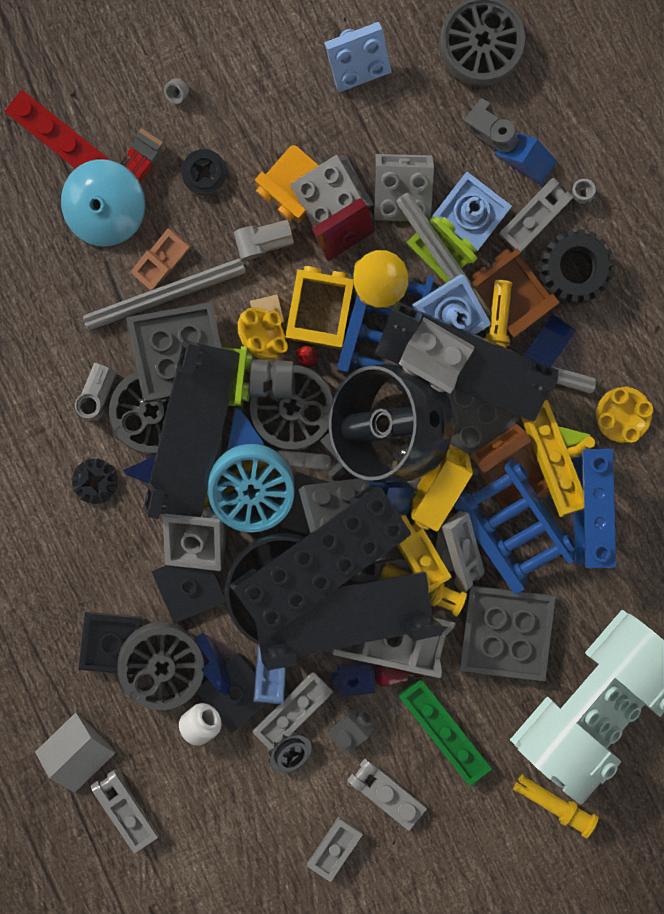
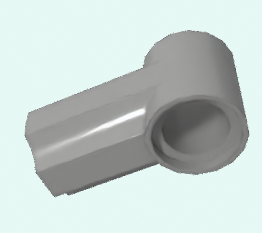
[234,220,294,261]
[75,363,118,421]

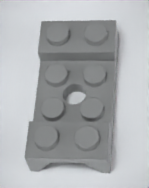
[328,615,455,678]

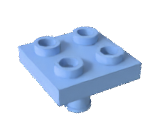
[324,22,392,92]
[432,172,512,252]
[412,274,491,334]

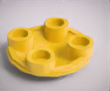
[354,250,408,308]
[237,307,288,360]
[596,387,653,443]

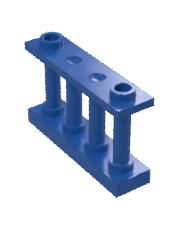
[336,275,437,389]
[571,449,616,568]
[454,458,576,595]

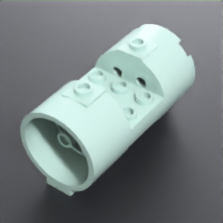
[510,610,664,805]

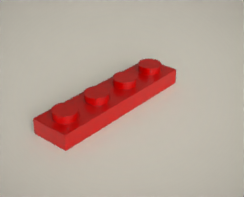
[4,89,110,169]

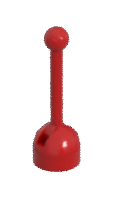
[296,345,318,368]

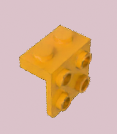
[254,145,319,224]

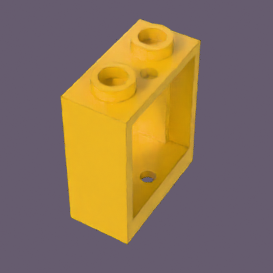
[285,266,354,350]
[411,445,473,532]

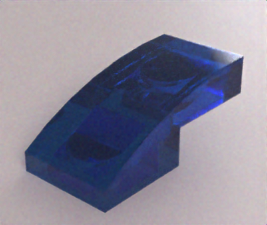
[524,314,576,367]
[195,632,231,695]

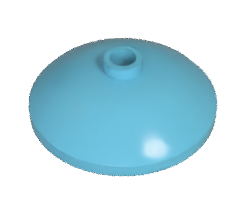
[61,159,145,246]

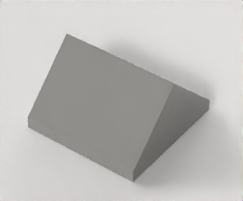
[163,514,228,571]
[35,712,116,793]

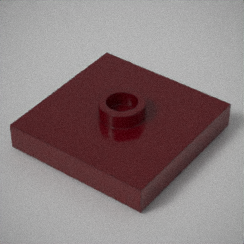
[312,198,375,261]

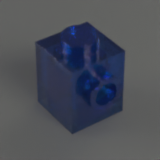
[332,661,375,697]

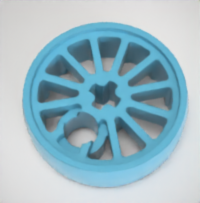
[208,444,295,532]

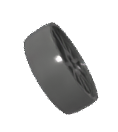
[439,0,526,87]
[249,365,334,451]
[109,371,168,454]
[117,622,205,710]

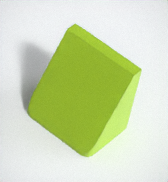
[558,427,591,448]

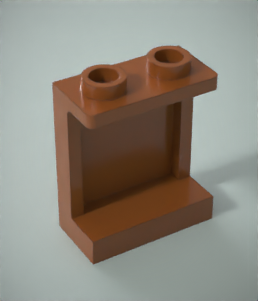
[472,248,560,340]
[470,424,551,515]

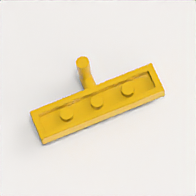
[521,400,595,517]

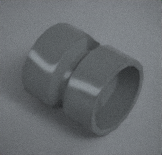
[250,359,293,399]

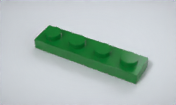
[398,678,492,787]

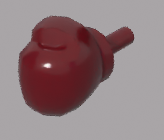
[375,664,424,687]

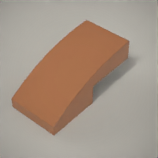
[130,228,192,290]

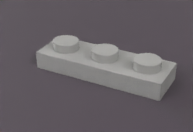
[253,670,334,750]

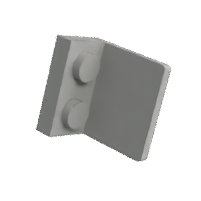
[291,154,374,227]
[374,154,434,221]
[399,317,475,394]

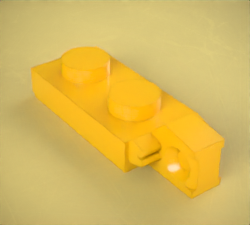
[397,514,452,593]

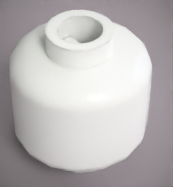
[179,703,222,746]

